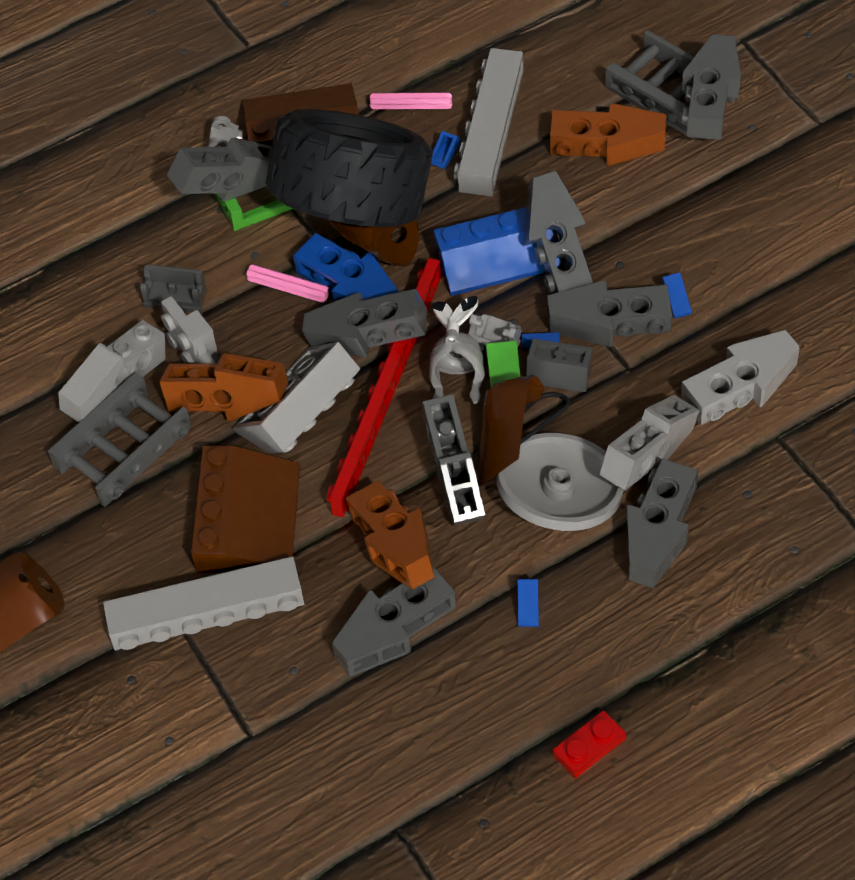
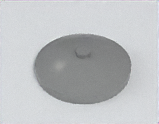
[496,433,624,531]

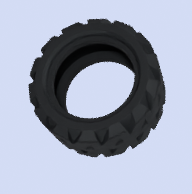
[265,109,433,227]

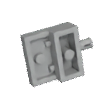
[161,296,219,364]

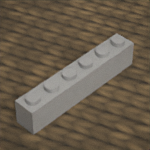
[454,48,524,196]
[103,556,304,651]

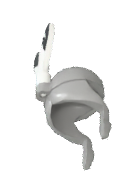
[429,296,485,404]

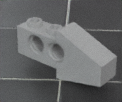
[58,320,166,422]
[681,330,799,425]
[599,395,699,491]

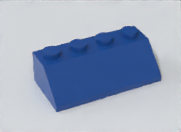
[433,207,564,296]

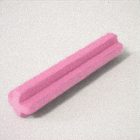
[370,92,452,110]
[246,264,330,303]

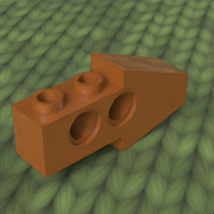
[550,104,666,166]
[159,353,288,421]
[346,480,434,590]

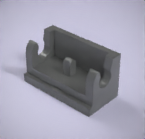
[140,264,207,313]
[526,339,593,393]

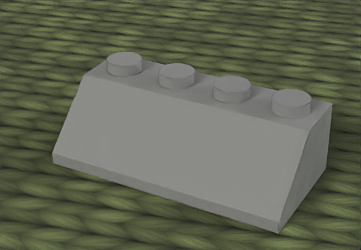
[233,342,360,454]

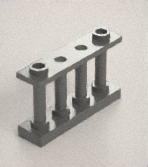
[605,30,735,140]
[48,372,192,507]

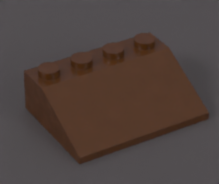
[243,83,359,146]
[191,446,300,573]

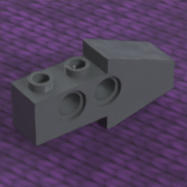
[682,34,741,140]
[167,138,272,201]
[524,171,593,294]
[547,281,672,347]
[302,289,427,357]
[421,394,485,527]
[626,458,698,588]
[332,566,456,677]

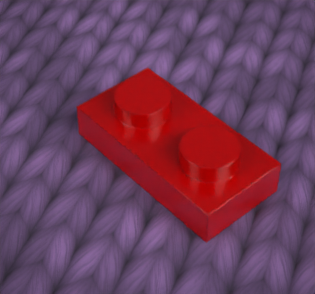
[553,710,626,779]

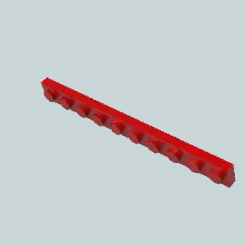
[327,258,441,518]

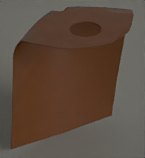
[329,220,419,267]
[476,375,544,487]
[0,552,65,653]

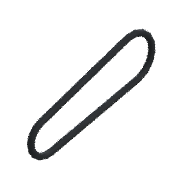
[521,392,570,444]

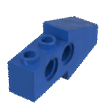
[293,233,399,302]

